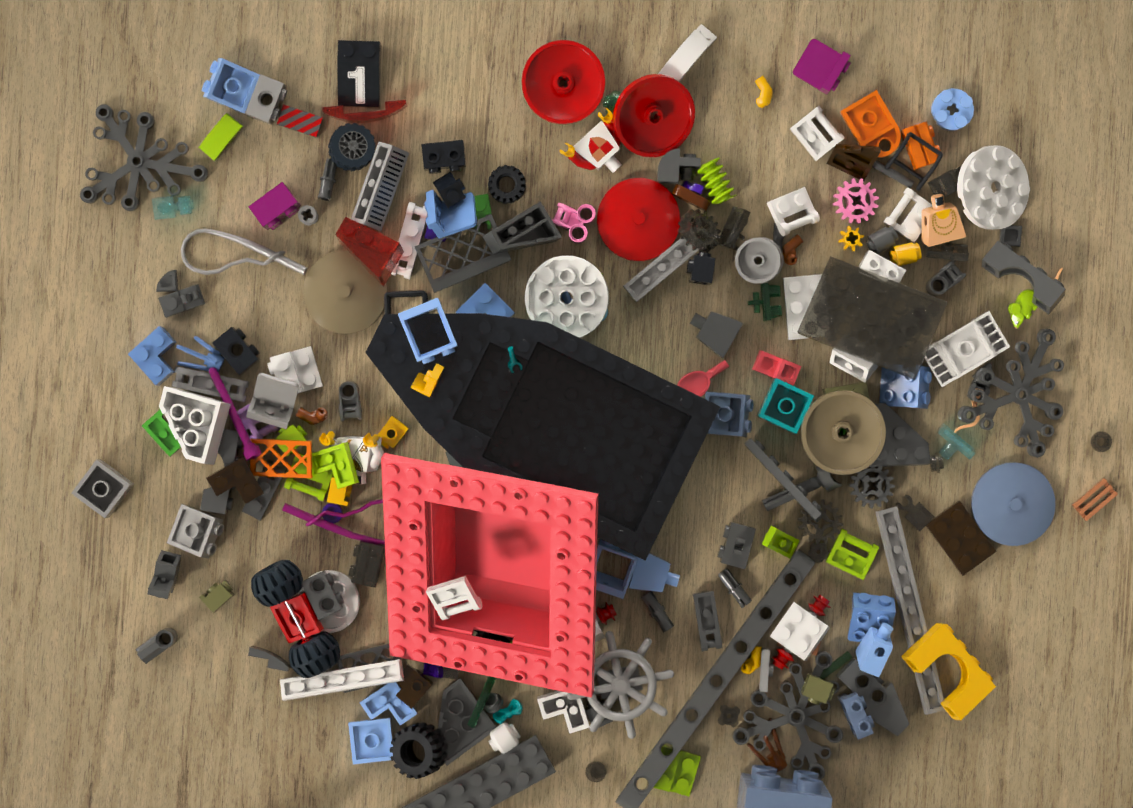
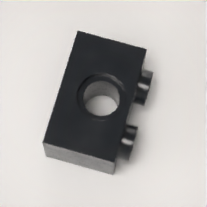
[212,327,261,375]

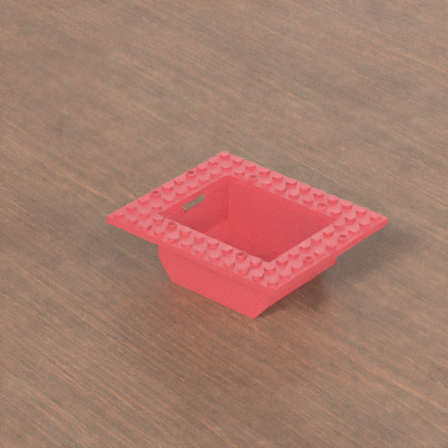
[381,453,598,698]

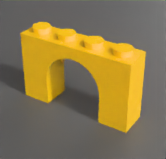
[901,623,996,720]

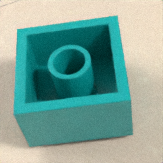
[757,378,814,434]

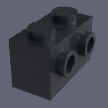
[421,140,466,174]
[686,252,716,285]

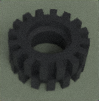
[488,165,526,204]

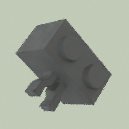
[717,522,756,569]

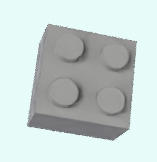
[71,459,134,518]

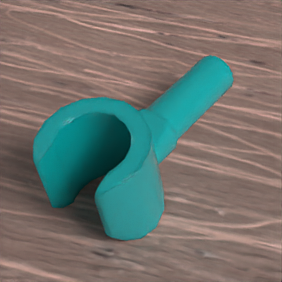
[508,346,523,373]

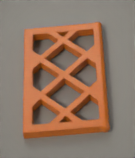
[250,438,313,479]

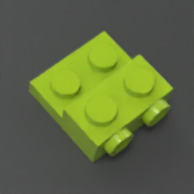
[653,745,701,797]

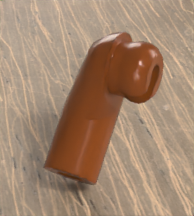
[783,234,804,265]
[296,407,327,425]

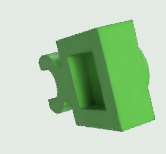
[474,194,492,232]

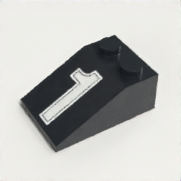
[337,40,382,108]

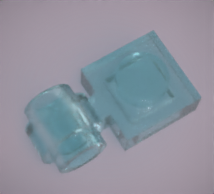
[152,196,194,220]

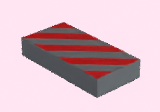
[277,104,323,138]

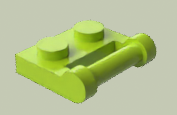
[284,453,333,502]
[825,528,879,580]

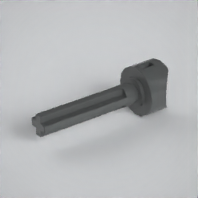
[762,466,842,511]

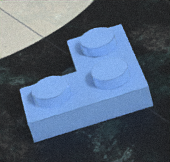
[360,682,418,726]

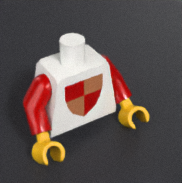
[560,108,622,173]

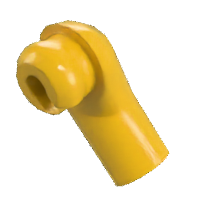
[740,646,762,674]

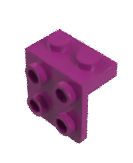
[793,39,851,95]

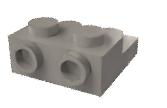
[167,504,224,559]

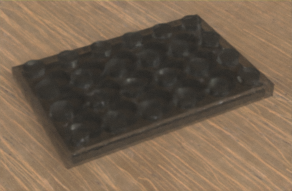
[797,256,948,380]

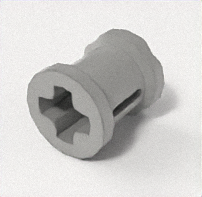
[298,205,319,226]

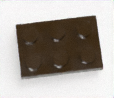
[925,501,997,576]

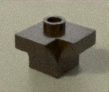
[396,664,433,709]

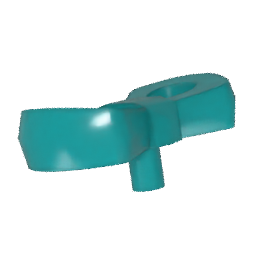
[493,699,523,724]

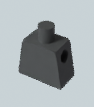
[690,311,743,358]

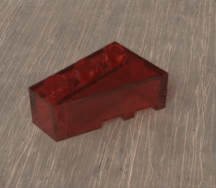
[335,217,404,287]

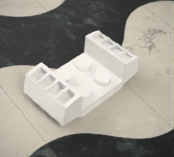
[921,311,1010,387]

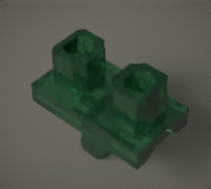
[747,283,782,321]

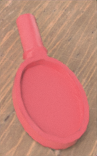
[677,360,729,397]

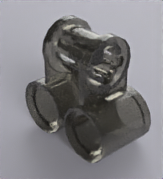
[928,166,962,197]

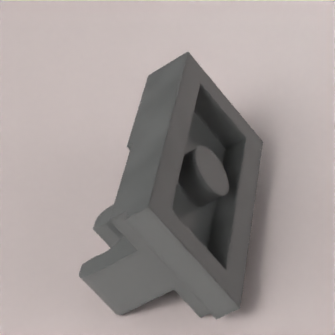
[158,284,205,318]

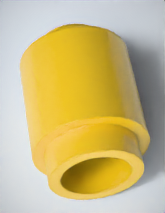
[889,242,922,266]

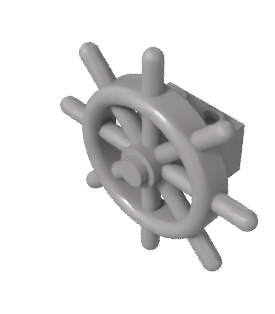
[567,631,674,739]

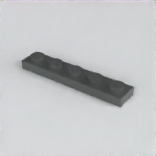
[744,438,823,522]

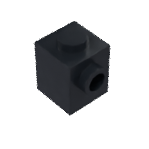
[433,172,466,208]

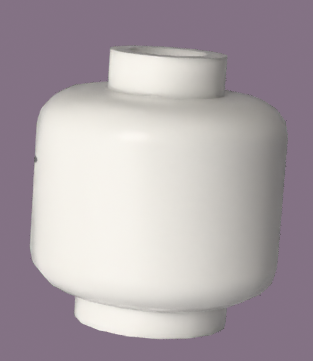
[488,722,521,754]

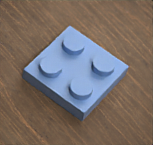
[348,717,393,765]

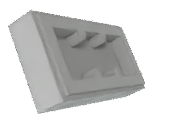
[759,648,774,692]

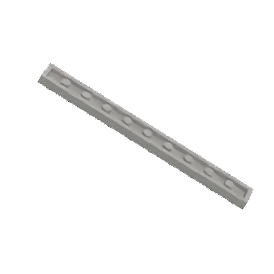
[875,506,945,715]

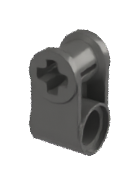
[926,259,966,296]
[339,381,362,422]

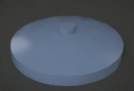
[971,462,1056,546]

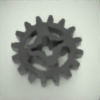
[848,467,895,509]

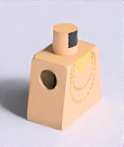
[921,194,966,247]

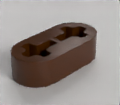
[671,184,711,211]

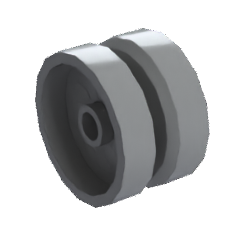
[735,237,784,284]

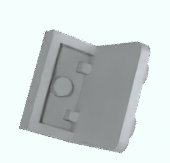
[246,373,299,429]

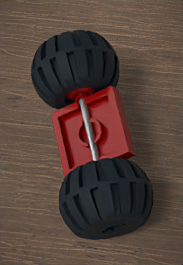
[251,560,340,678]

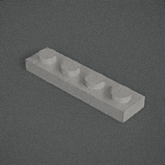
[623,233,701,302]

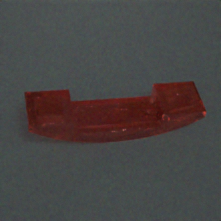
[322,100,407,123]

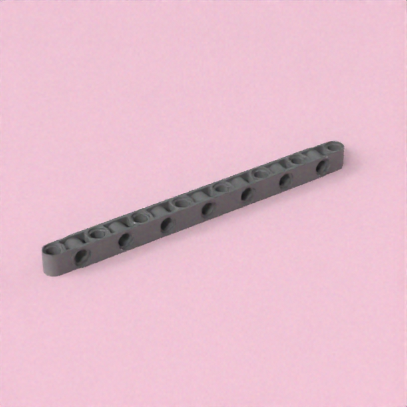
[615,549,816,808]

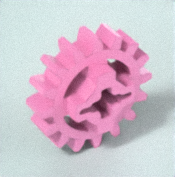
[833,178,879,224]

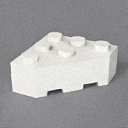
[159,386,231,465]

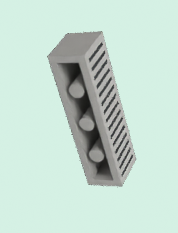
[351,142,409,231]

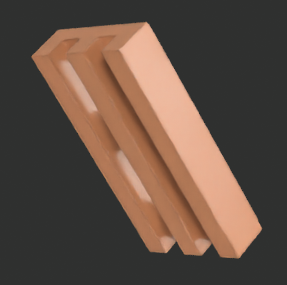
[1072,478,1118,521]

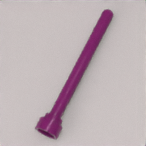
[209,367,262,461]

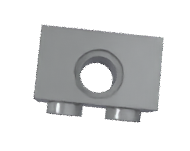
[245,74,287,125]

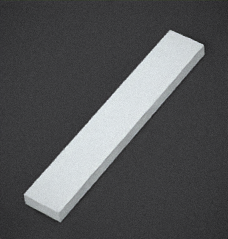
[280,659,404,701]

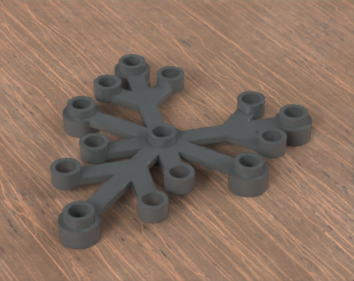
[80,104,208,211]
[958,328,1064,458]
[732,651,843,780]

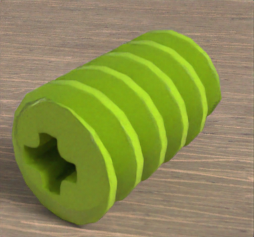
[697,157,737,205]

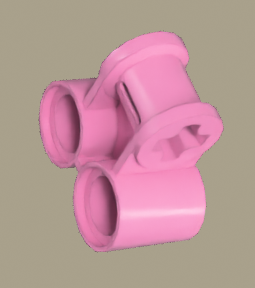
[551,203,596,244]

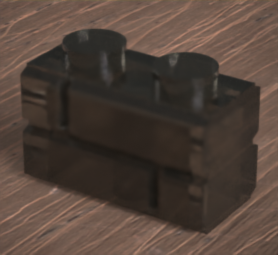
[348,541,385,588]

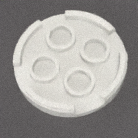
[298,570,360,633]

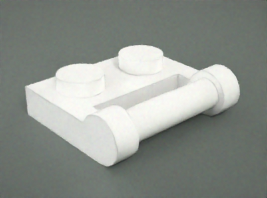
[790,106,845,161]
[767,187,820,236]
[883,187,932,243]
[426,576,483,620]

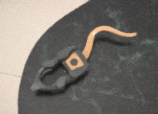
[954,363,993,433]

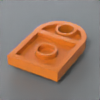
[840,90,901,158]

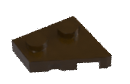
[826,144,882,181]

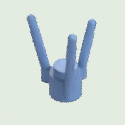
[176,336,225,372]

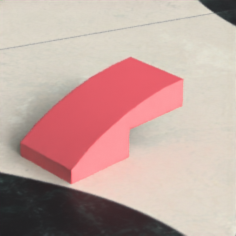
[752,350,801,386]

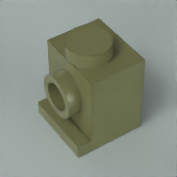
[199,580,234,613]

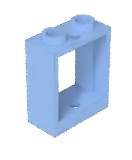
[398,298,458,365]
[596,539,639,599]

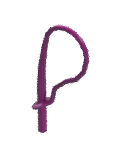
[282,499,385,545]

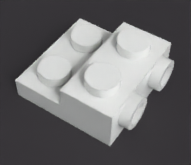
[267,346,323,394]

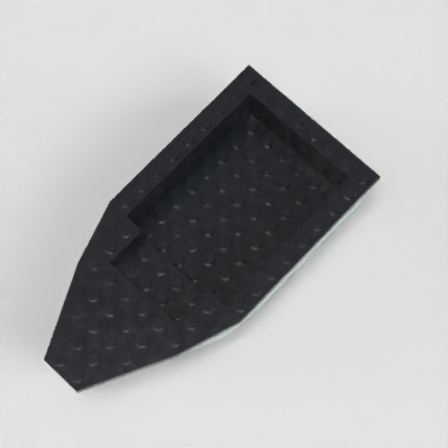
[365,313,720,561]

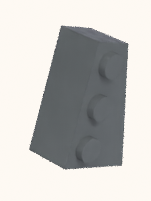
[482,201,562,254]

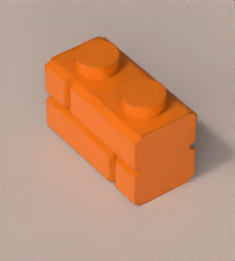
[901,121,941,170]

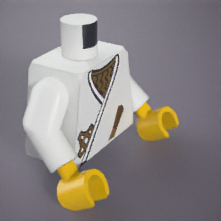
[319,431,384,484]

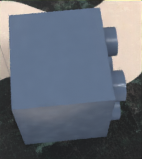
[737,765,833,808]

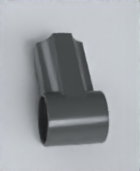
[135,628,178,664]

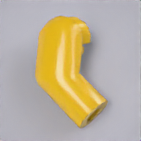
[755,76,773,108]

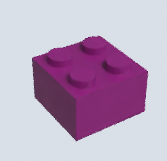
[248,182,301,230]

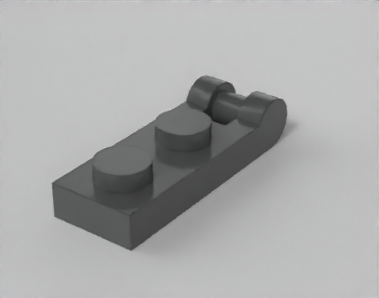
[242,459,287,521]
[693,591,723,652]

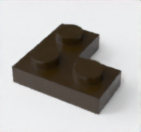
[206,457,264,504]

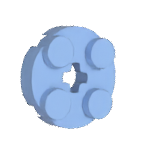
[931,88,974,131]

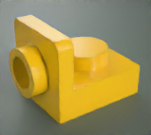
[411,364,444,397]

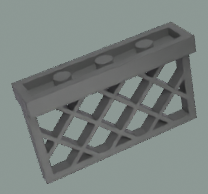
[415,214,511,293]

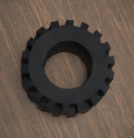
[390,722,448,779]

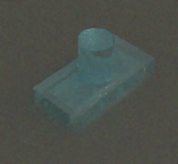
[938,423,975,460]

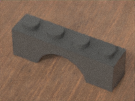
[982,241,1066,315]
[200,428,243,514]

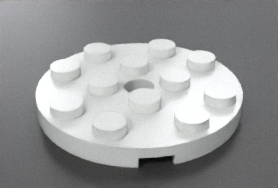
[957,145,1030,230]
[525,256,609,338]

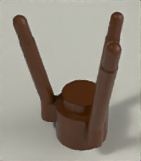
[747,718,787,772]

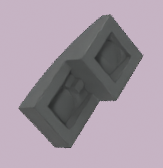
[248,646,291,671]

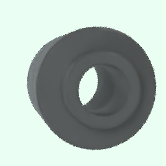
[866,226,899,254]

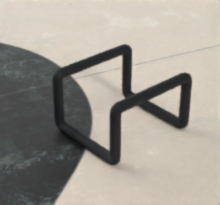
[885,132,943,191]
[384,290,429,314]

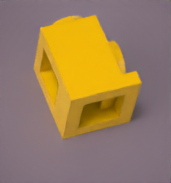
[378,416,410,449]
[327,477,352,506]

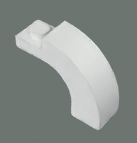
[658,24,717,82]

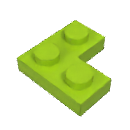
[312,442,359,489]

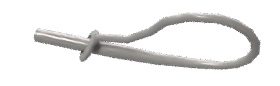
[181,228,307,275]

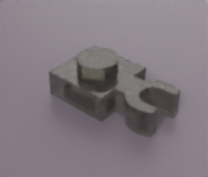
[896,495,934,532]

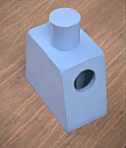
[628,553,680,592]
[855,623,893,677]

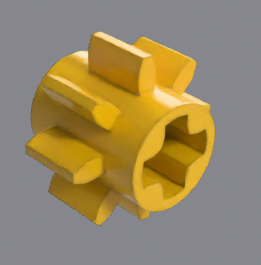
[838,226,864,252]

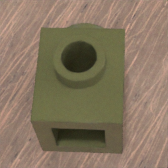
[801,673,835,705]

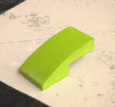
[198,113,243,161]

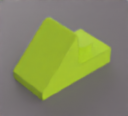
[762,526,800,559]

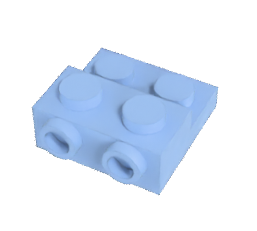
[202,58,260,114]

